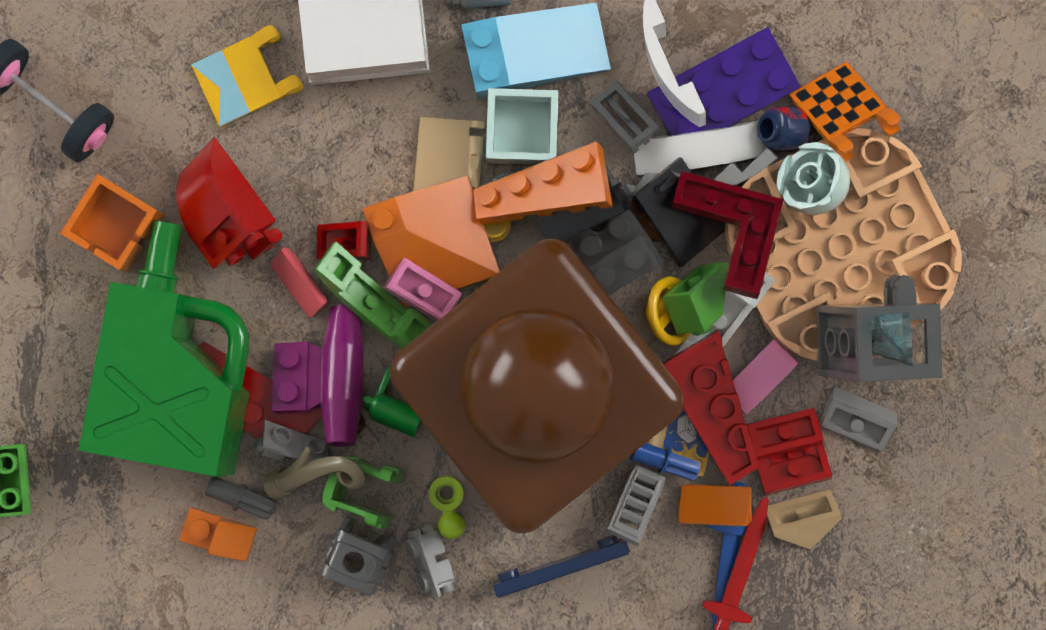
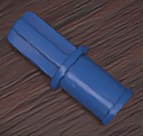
[630,443,700,481]

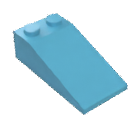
[461,3,611,99]

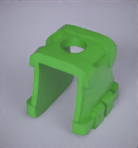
[323,456,406,529]

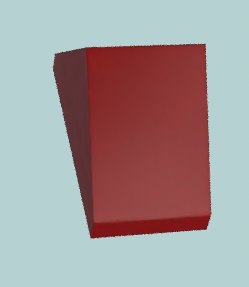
[316,221,371,260]

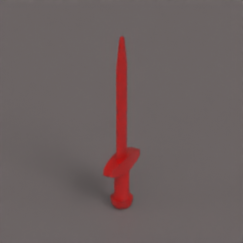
[702,497,769,630]

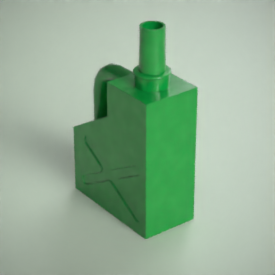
[78,220,250,477]

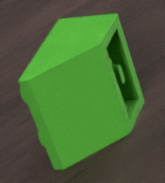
[0,444,32,517]

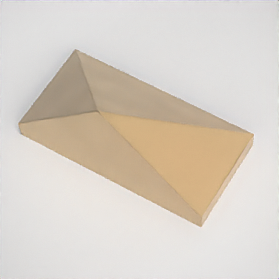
[767,489,842,550]

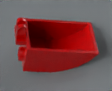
[176,136,283,269]

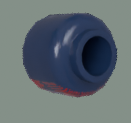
[757,106,810,152]

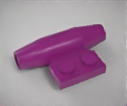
[272,305,364,447]

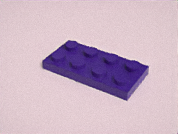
[646,27,801,136]

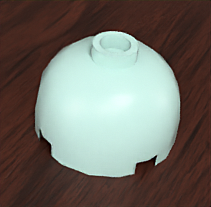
[777,142,850,215]

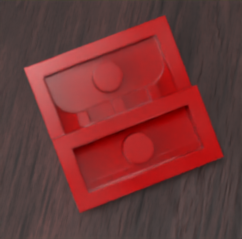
[747,408,833,496]

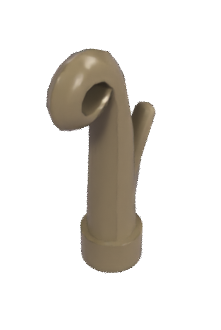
[264,447,365,500]

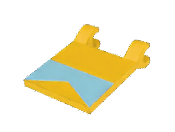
[191,25,304,127]

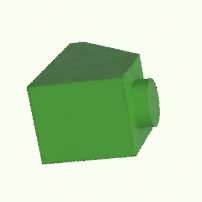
[662,262,728,336]

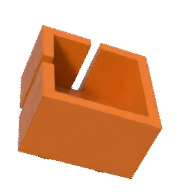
[60,174,165,273]

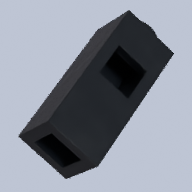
[535,177,632,242]

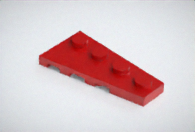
[662,330,760,485]
[199,341,322,462]

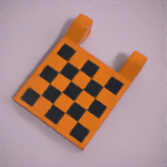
[789,61,900,162]

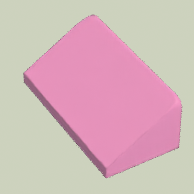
[383,257,463,322]

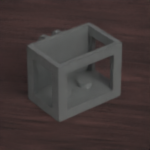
[816,275,942,382]

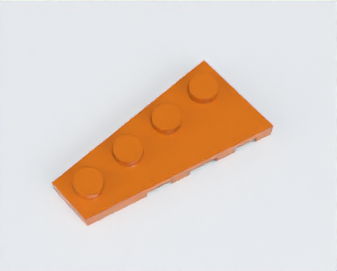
[473,141,612,224]

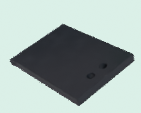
[633,157,725,267]

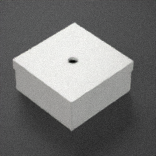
[298,0,430,85]

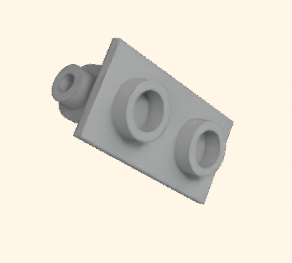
[254,420,329,465]
[405,523,456,598]

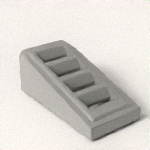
[605,465,665,546]

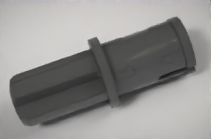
[205,476,275,520]

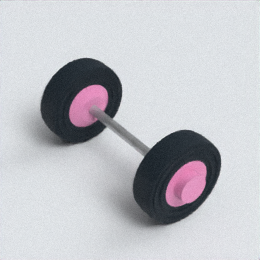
[0,39,114,162]

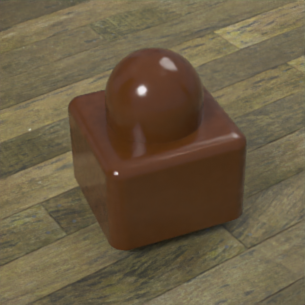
[389,239,684,534]

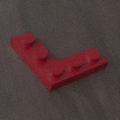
[671,171,784,299]

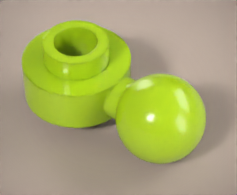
[429,475,466,539]

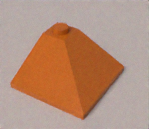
[363,176,500,308]

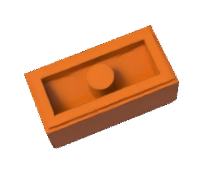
[678,484,752,526]

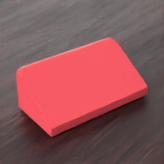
[270,247,330,318]

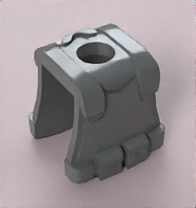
[320,517,396,595]

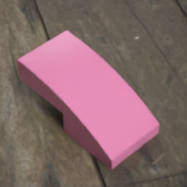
[732,338,799,414]

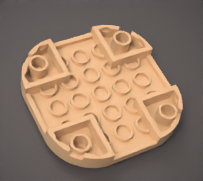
[725,128,962,361]

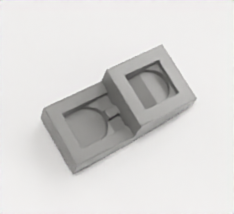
[714,148,779,185]

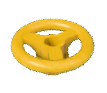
[645,276,691,346]

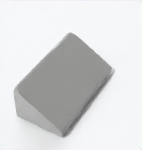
[819,387,898,452]

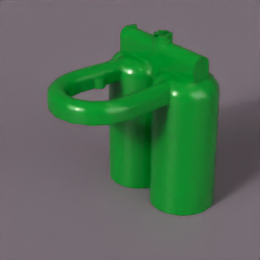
[363,364,422,438]

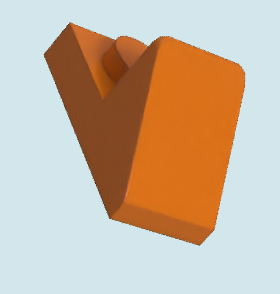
[179,507,258,561]

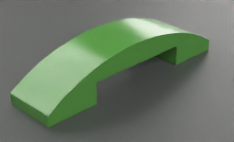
[314,242,433,348]

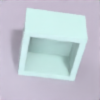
[486,88,558,165]

